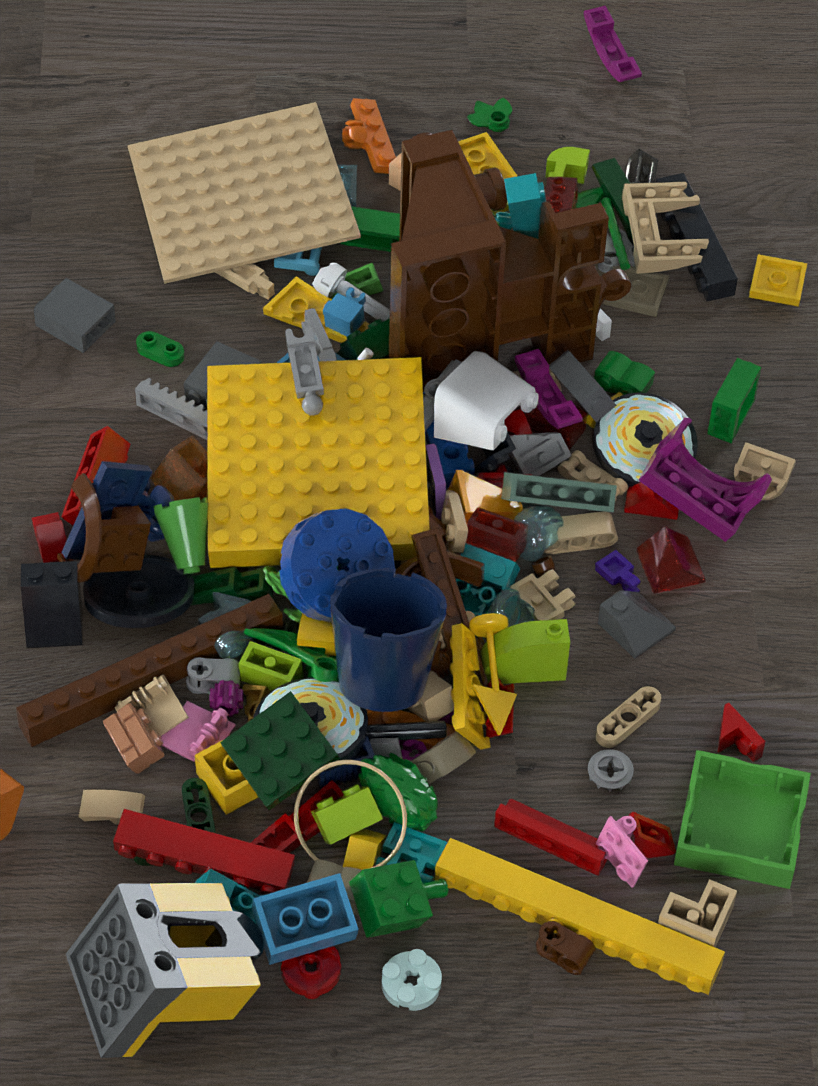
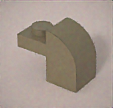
[411,731,476,784]

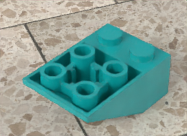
[455,543,520,639]

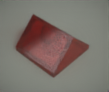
[636,526,706,593]

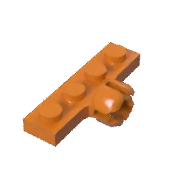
[342,98,396,174]

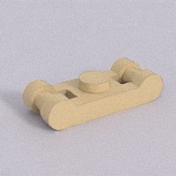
[558,450,628,501]

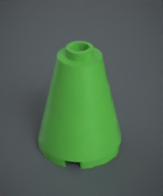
[153,497,209,574]

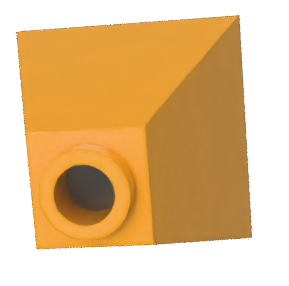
[448,470,523,531]

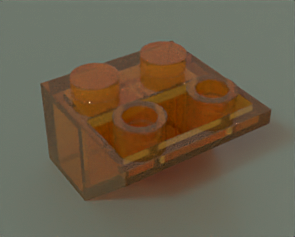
[151,436,208,501]

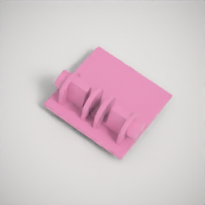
[161,701,236,762]
[595,816,648,888]

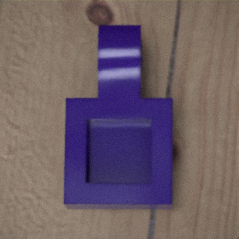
[595,550,641,592]

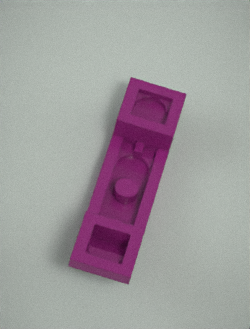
[584,5,642,82]
[515,349,583,429]

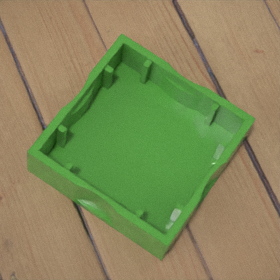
[674,750,811,889]

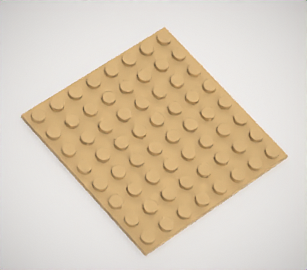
[127,102,361,284]

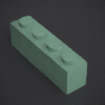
[501,472,617,512]

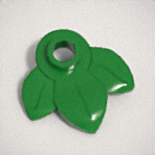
[467,98,512,132]

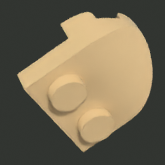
[734,442,796,500]

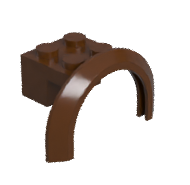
[57,473,151,583]

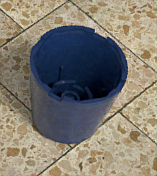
[330,568,447,712]

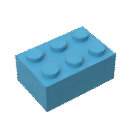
[252,873,359,965]

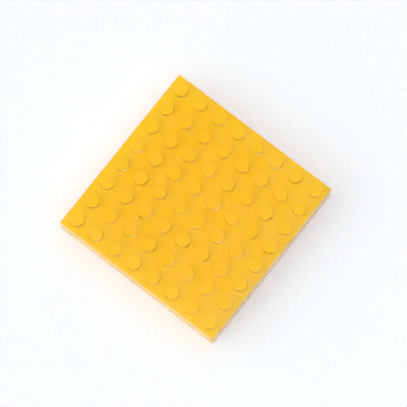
[207,357,429,568]

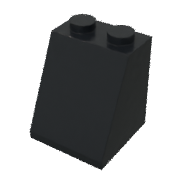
[21,561,83,648]

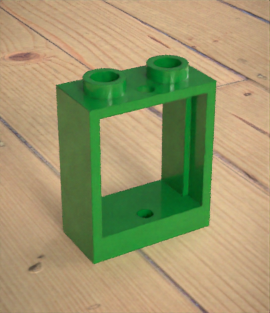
[707,358,761,444]

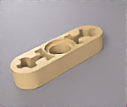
[596,686,661,748]

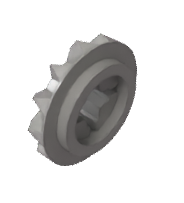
[587,749,634,792]

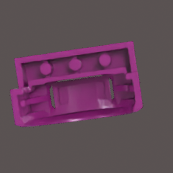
[638,417,772,542]

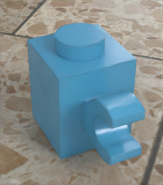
[323,287,366,337]

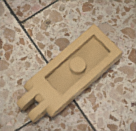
[441,490,468,553]

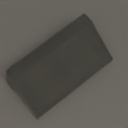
[626,149,658,184]

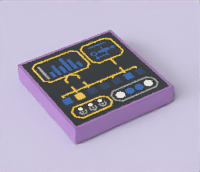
[425,444,446,520]

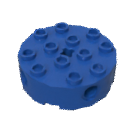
[279,508,395,623]

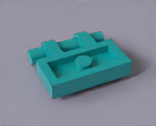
[375,822,448,883]

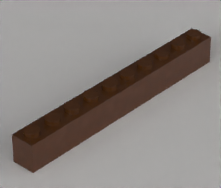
[16,594,283,747]

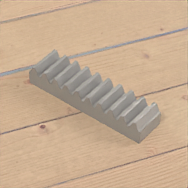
[135,378,207,440]

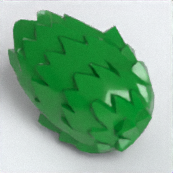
[359,753,438,832]

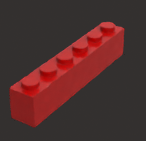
[113,809,295,895]

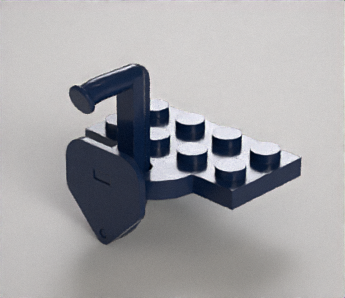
[61,461,174,560]

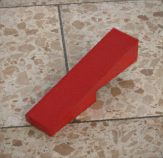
[250,780,344,853]

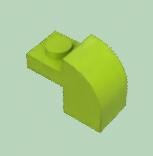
[545,147,590,198]

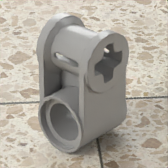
[186,657,240,694]

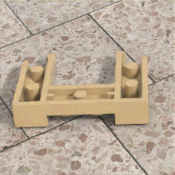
[622,182,709,274]

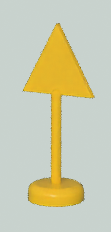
[469,613,517,736]

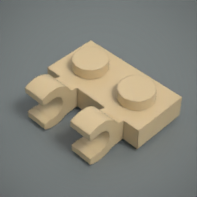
[510,569,575,621]

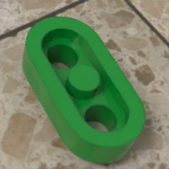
[136,331,184,367]

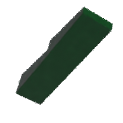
[592,158,634,244]

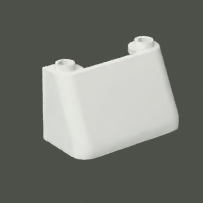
[434,351,539,450]

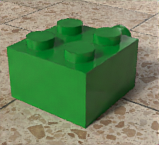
[349,860,448,938]

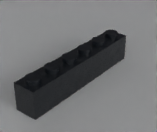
[656,173,738,302]

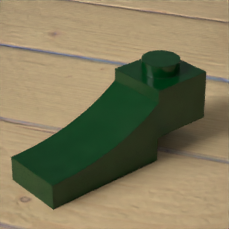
[191,567,273,606]

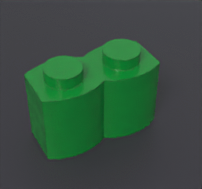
[594,351,655,395]

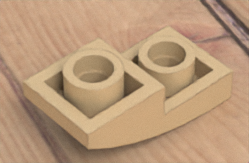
[79,790,145,824]

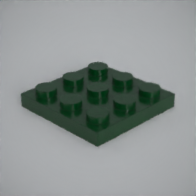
[220,691,340,811]

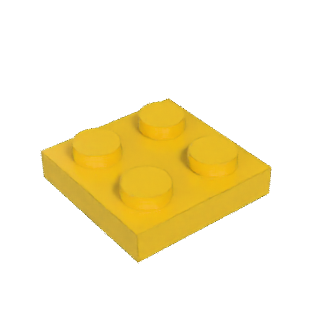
[749,254,808,307]

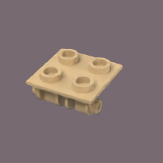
[115,674,189,737]

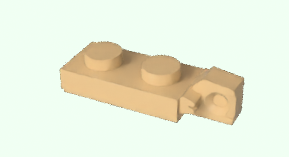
[215,263,275,300]

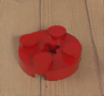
[281,946,341,1000]

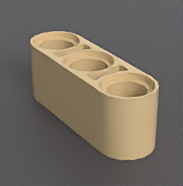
[536,512,618,554]

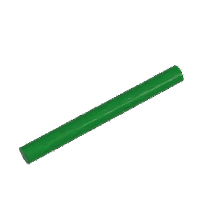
[601,197,630,270]

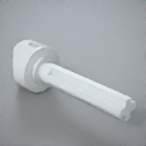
[312,263,390,321]

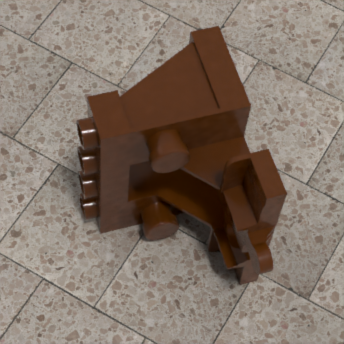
[389,130,632,392]

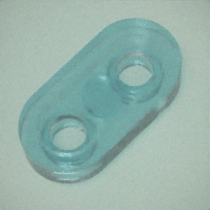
[214,631,265,659]

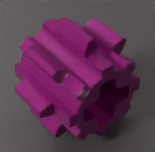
[209,680,244,717]

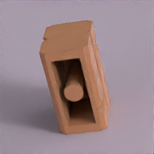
[103,704,165,774]

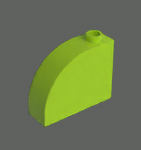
[480,619,570,684]

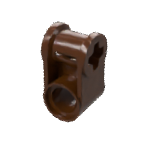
[536,921,596,975]

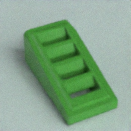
[331,263,384,299]

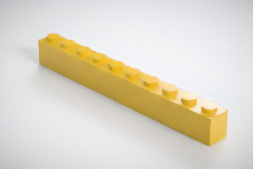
[435,838,725,995]

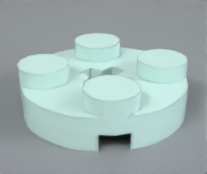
[382,949,442,1011]

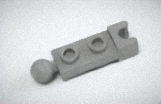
[285,326,324,416]

